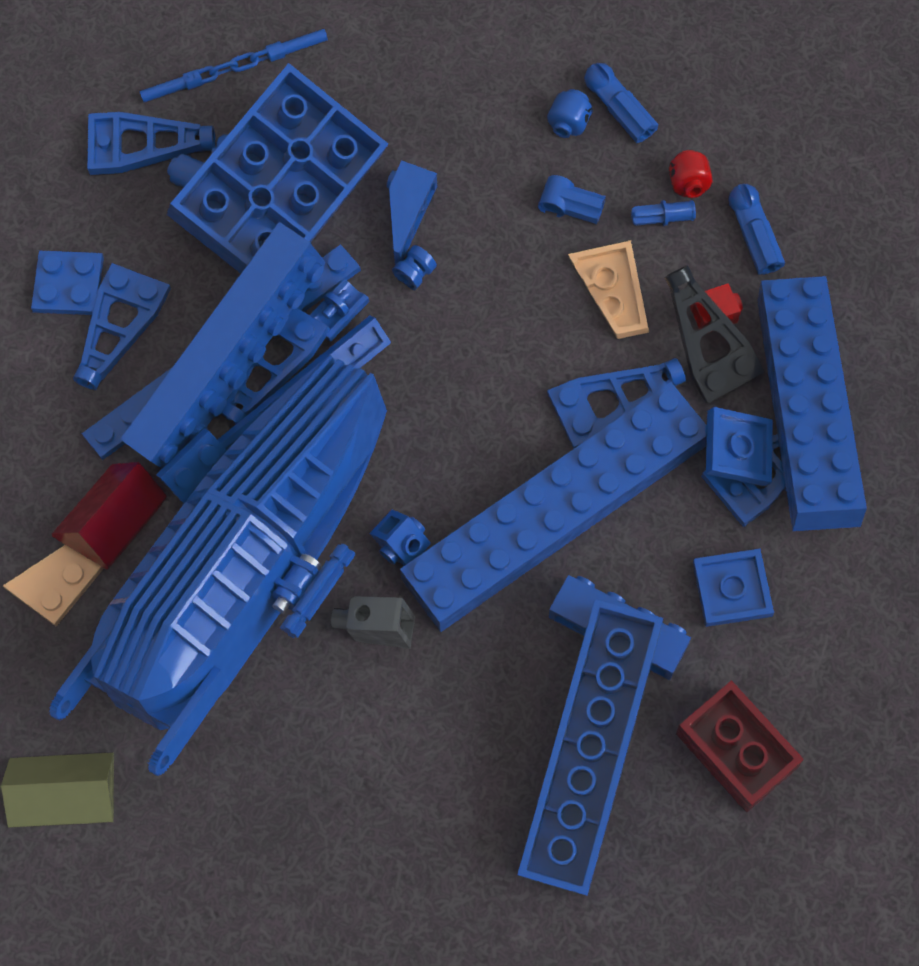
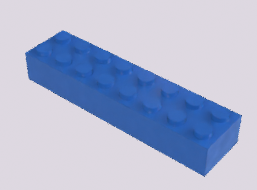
[120,222,326,468]
[757,276,867,531]
[517,599,663,896]

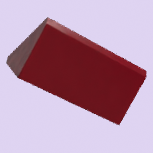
[52,462,167,570]

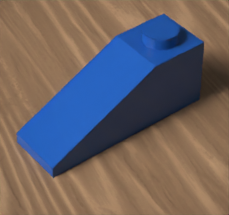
[386,160,437,264]

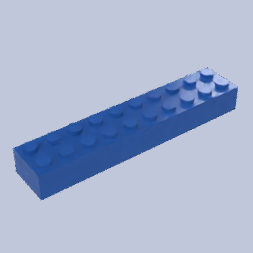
[400,382,707,632]

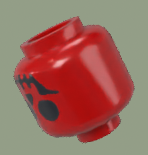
[669,150,713,198]

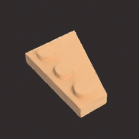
[568,240,649,339]
[3,545,104,626]

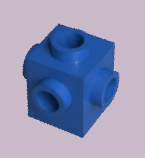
[369,509,431,566]

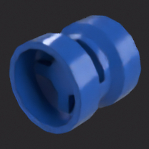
[392,245,437,290]

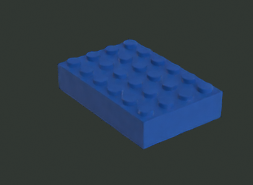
[166,63,388,274]

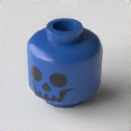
[547,89,593,138]

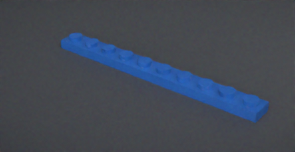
[82,244,361,460]

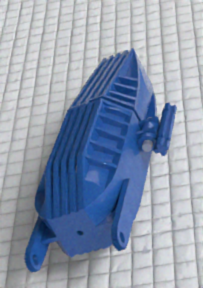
[49,355,387,776]

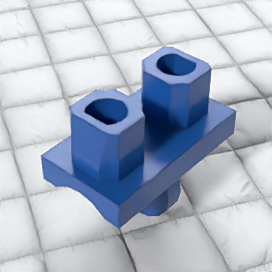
[310,279,369,342]

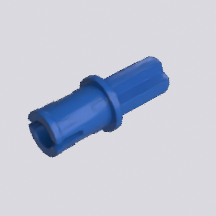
[631,200,696,226]

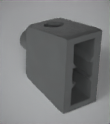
[331,596,415,649]

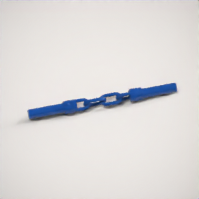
[139,29,328,103]

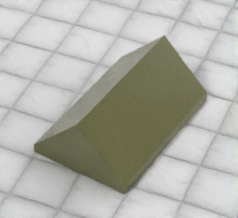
[1,753,114,828]

